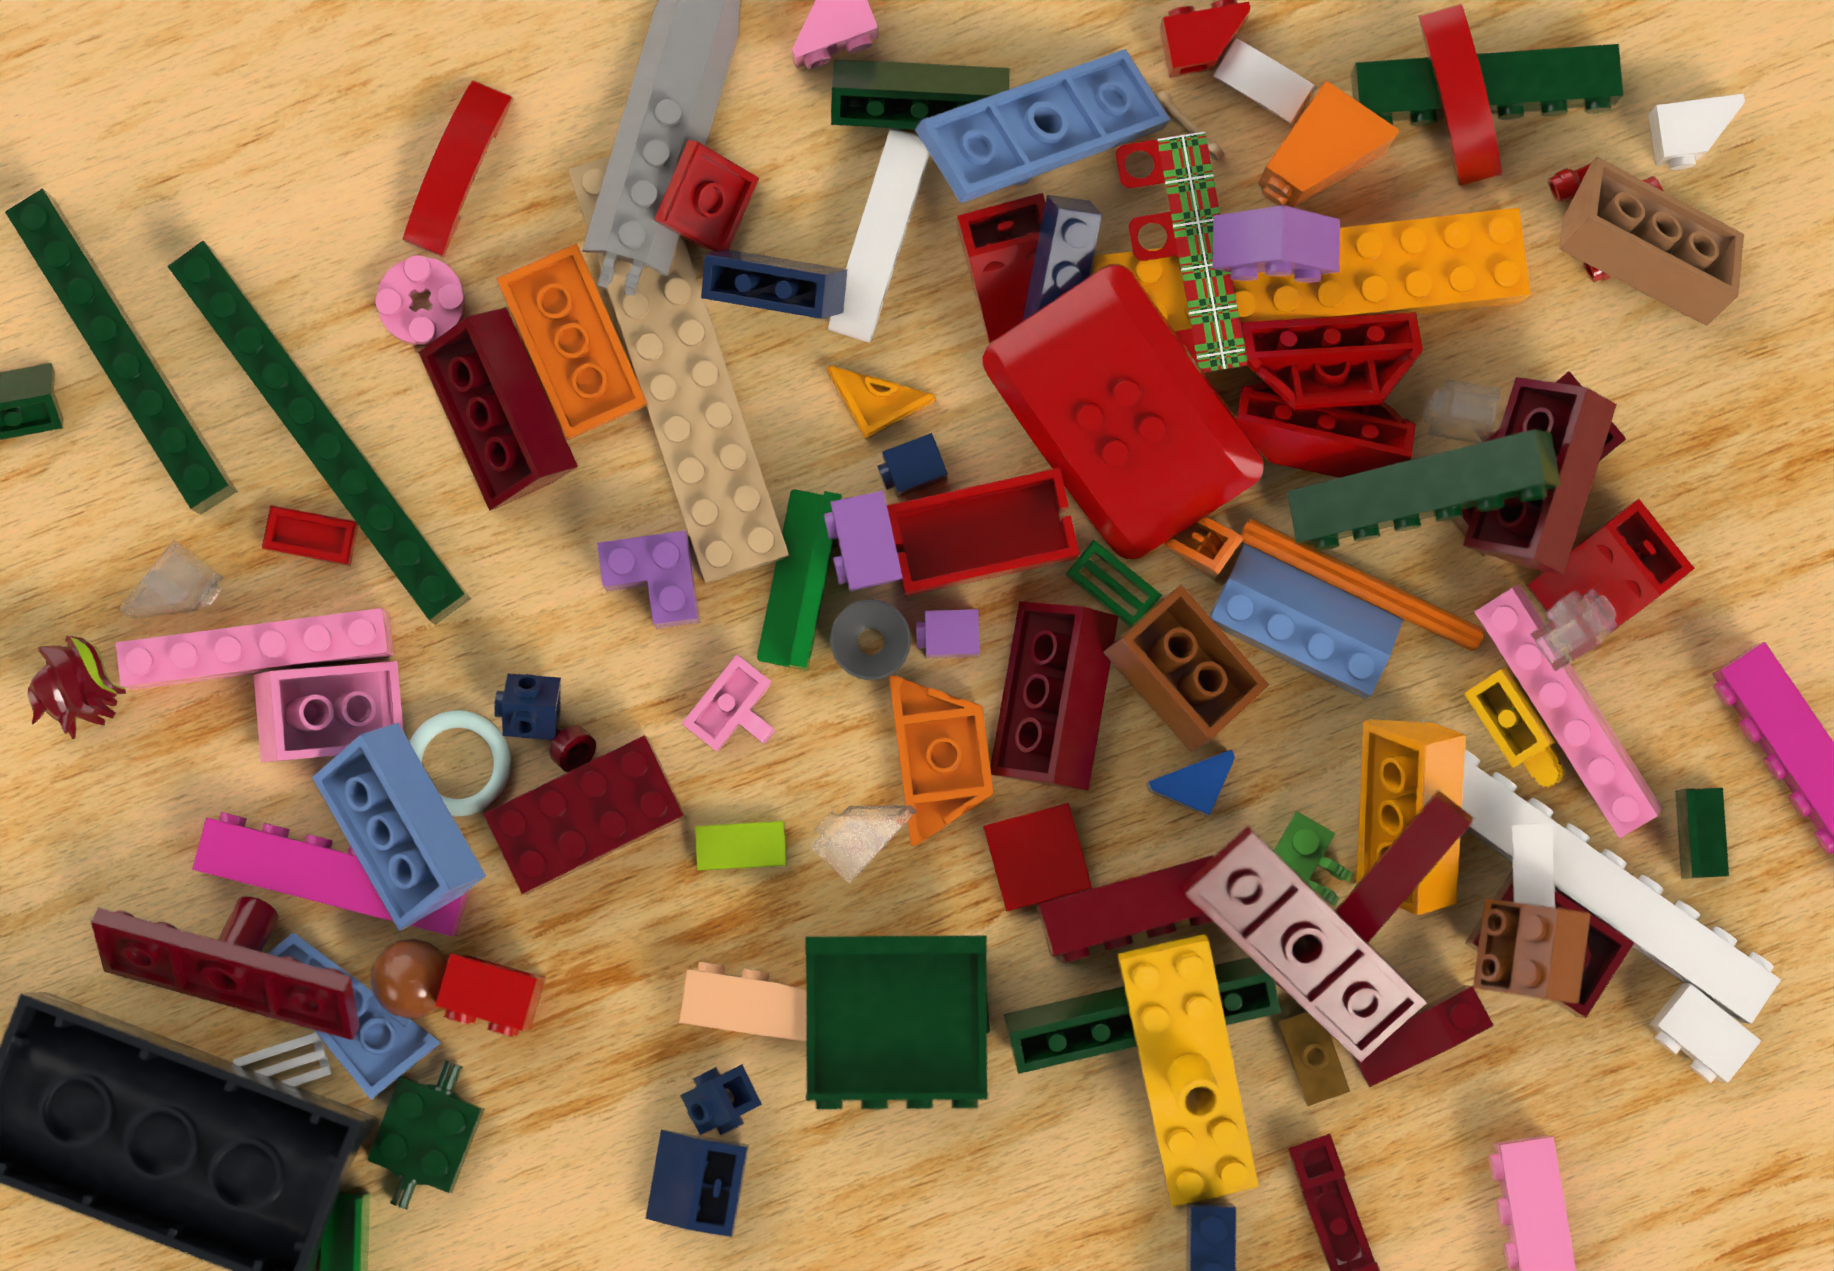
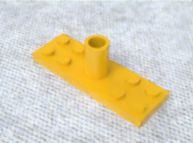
[1117,934,1259,1207]

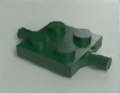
[367,1060,485,1209]

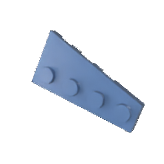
[267,932,442,1100]

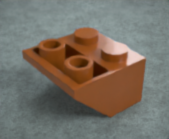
[1473,898,1590,1003]

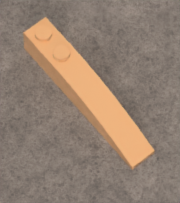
[679,962,806,1042]

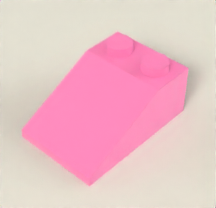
[253,661,404,762]

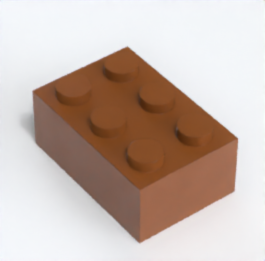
[1103,584,1270,752]

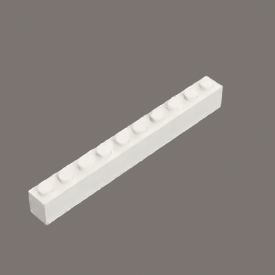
[1421,721,1781,1024]

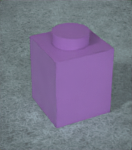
[916,609,980,658]

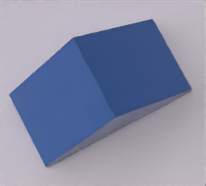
[1146,749,1235,817]

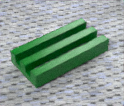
[1065,540,1162,627]

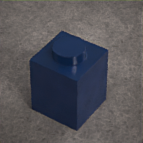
[877,433,948,498]

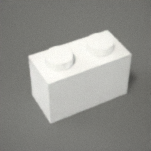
[1649,983,1761,1083]

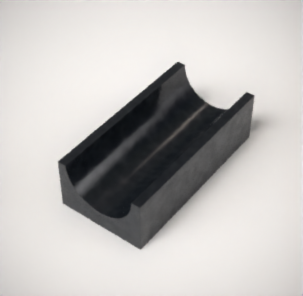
[0,992,376,1271]

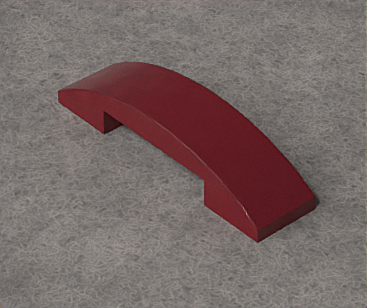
[1287,1134,1380,1271]

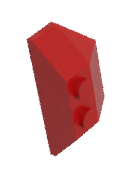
[1241,312,1423,409]
[1236,381,1416,478]

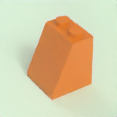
[1258,80,1400,208]

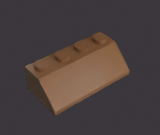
[1559,157,1744,326]

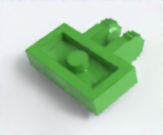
[1274,811,1353,906]

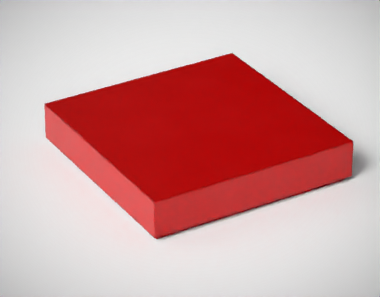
[654,140,759,253]
[983,803,1092,912]

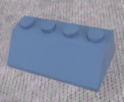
[1209,543,1403,699]
[312,723,486,930]

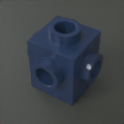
[494,673,561,740]
[680,1064,762,1135]

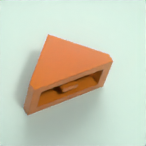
[1162,516,1244,580]

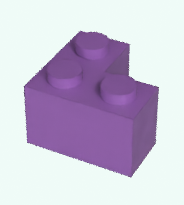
[1213,205,1340,283]
[824,490,902,592]
[597,530,700,629]

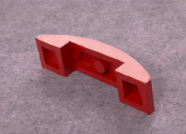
[1418,4,1502,186]
[403,80,513,257]

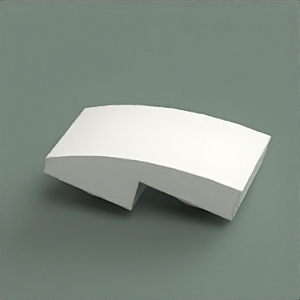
[1213,38,1316,124]

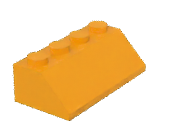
[1356,719,1466,916]

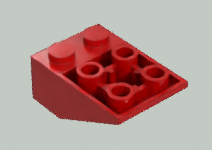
[957,193,1046,344]
[1526,499,1695,655]

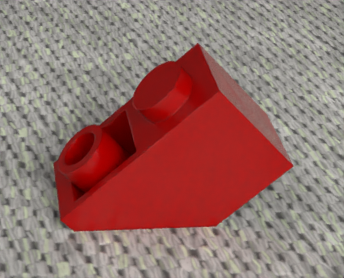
[1160,0,1251,78]

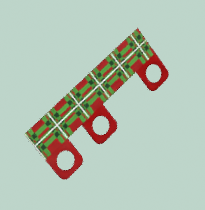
[1116,132,1248,373]

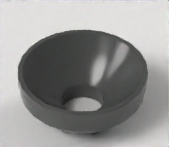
[830,599,911,680]

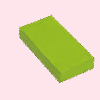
[695,821,787,871]

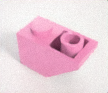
[792,0,878,69]

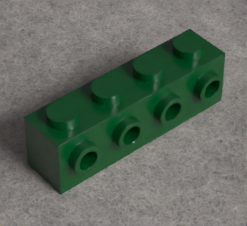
[831,59,1010,129]

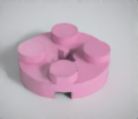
[375,255,465,345]

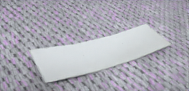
[1512,823,1555,908]

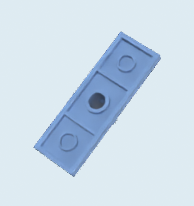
[915,49,1170,203]

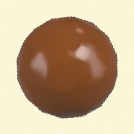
[371,939,447,1019]

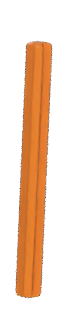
[1240,519,1485,651]

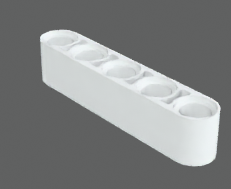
[828,128,930,343]

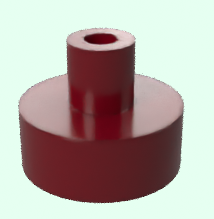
[549,726,596,772]

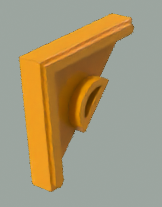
[826,365,937,440]

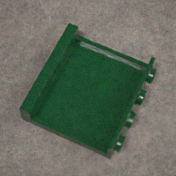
[805,935,988,1110]

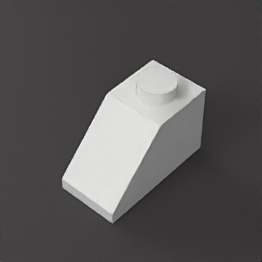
[1648,94,1745,170]

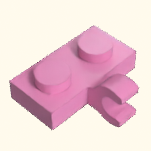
[681,654,775,752]

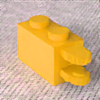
[1464,667,1566,788]

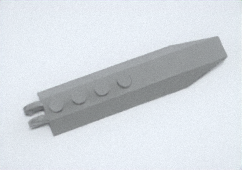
[582,0,740,296]

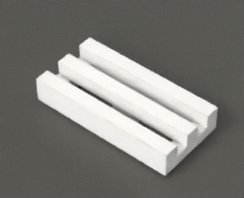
[233,1032,333,1086]

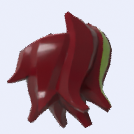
[27,636,126,739]

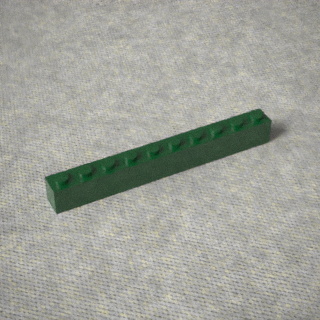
[167,240,471,625]

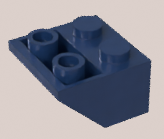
[645,1129,749,1237]

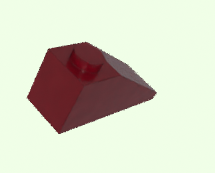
[1352,985,1494,1087]

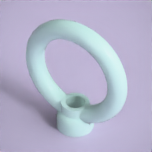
[409,710,511,817]

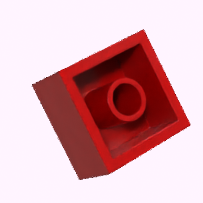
[435,953,546,1037]

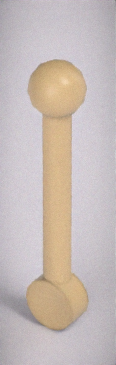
[1156,91,1225,161]

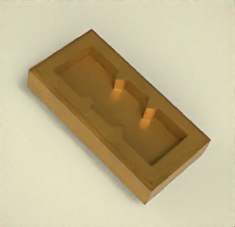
[1278,1011,1350,1106]

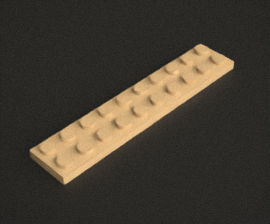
[568,155,789,584]

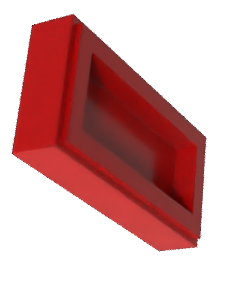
[262,505,359,566]

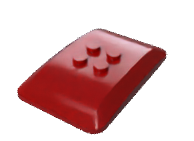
[982,264,1263,559]

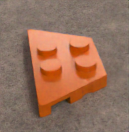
[889,675,994,846]

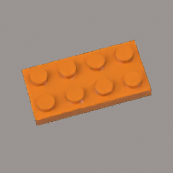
[496,243,647,440]

